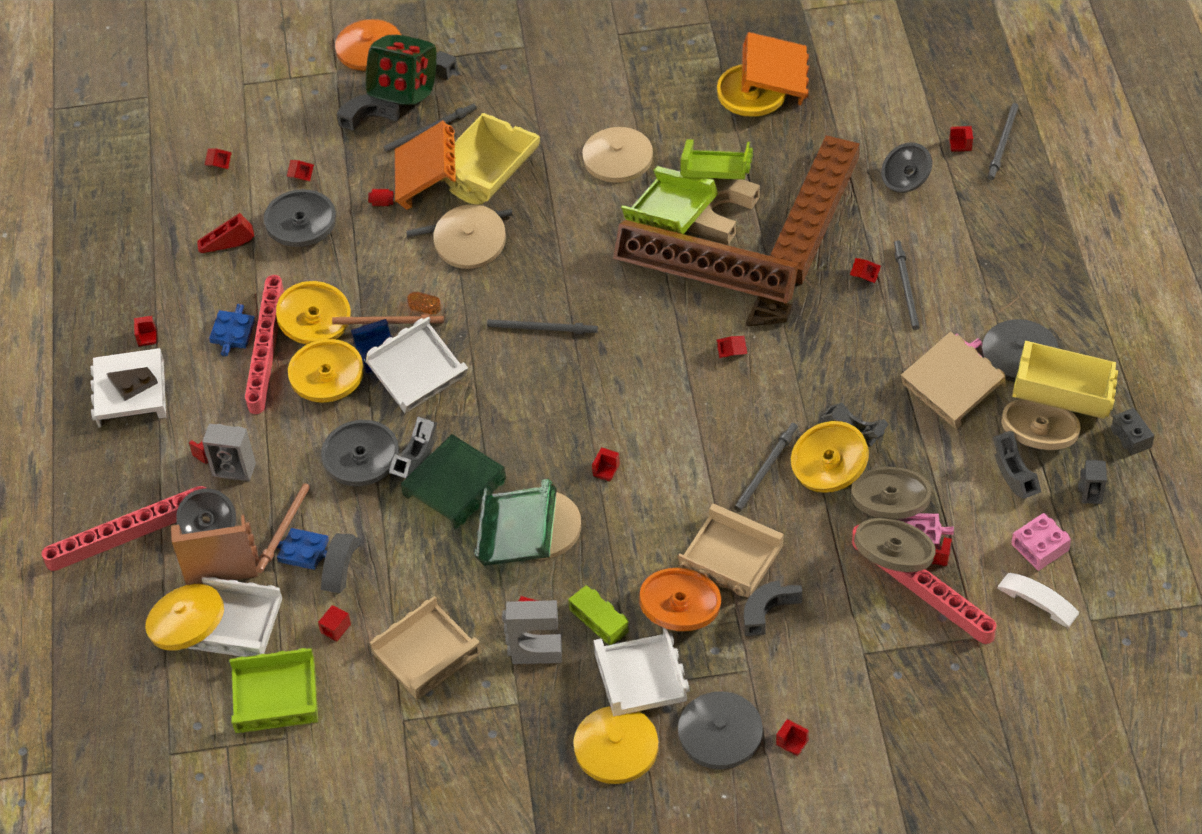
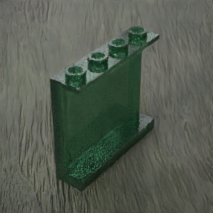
[401,434,506,530]
[475,479,557,566]

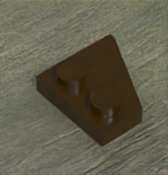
[746,296,793,326]
[106,367,158,401]

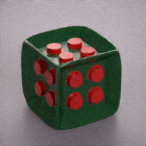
[365,35,437,105]

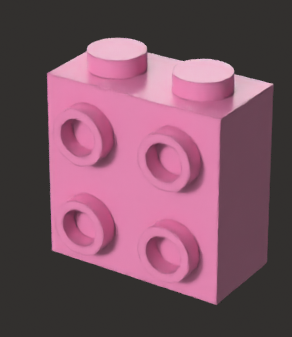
[1011,513,1071,571]

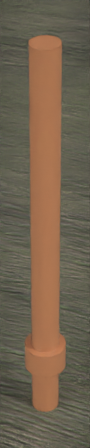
[332,314,444,325]
[256,483,310,573]

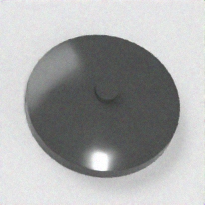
[264,189,336,247]
[982,319,1059,382]
[321,420,399,486]
[678,692,763,769]

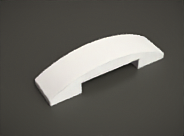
[997,573,1079,628]

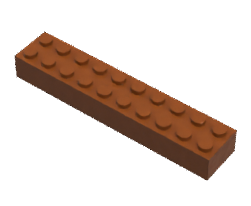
[770,135,860,284]
[613,220,799,303]

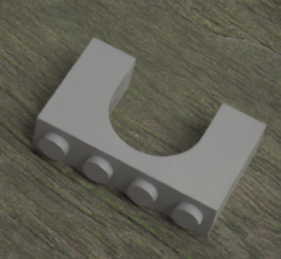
[502,600,562,664]

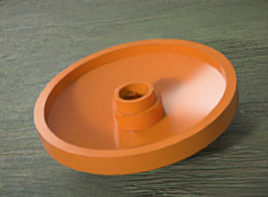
[335,19,401,71]
[639,568,721,631]

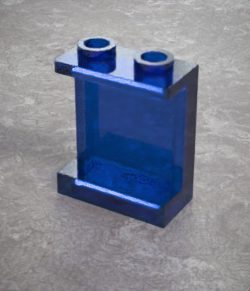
[351,319,392,374]

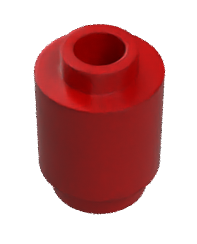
[368,189,394,207]

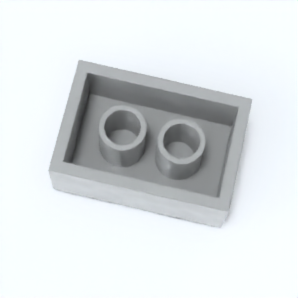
[202,424,256,482]

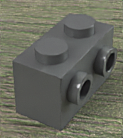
[1111,408,1154,456]
[1078,460,1107,504]

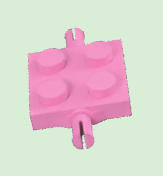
[899,513,954,549]

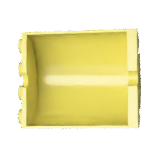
[440,113,540,205]
[1012,341,1119,419]

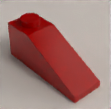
[197,213,255,253]

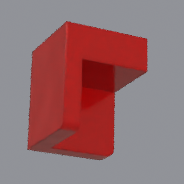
[949,126,973,152]
[205,148,232,169]
[287,160,314,182]
[850,258,881,283]
[134,316,157,347]
[716,335,747,358]
[189,440,208,464]
[592,447,620,481]
[932,537,952,566]
[318,605,351,642]
[776,719,809,756]

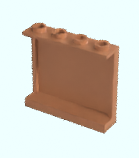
[171,515,260,585]

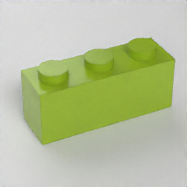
[568,585,629,645]

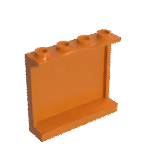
[741,32,809,106]
[395,121,456,210]

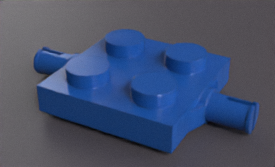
[209,304,255,357]
[277,528,329,570]

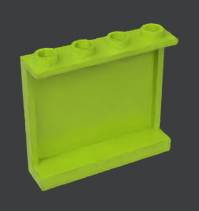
[680,139,753,180]
[621,166,718,234]
[229,648,318,733]

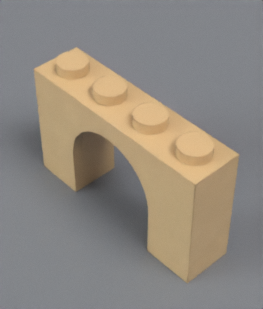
[689,178,760,245]

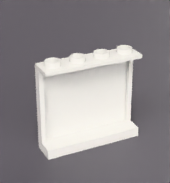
[366,316,468,414]
[90,348,166,428]
[188,577,282,657]
[594,628,690,716]

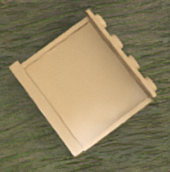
[901,331,1006,430]
[678,503,784,598]
[370,596,482,700]

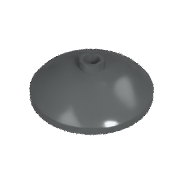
[881,142,932,193]
[176,488,236,535]

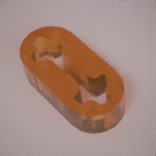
[407,292,441,315]

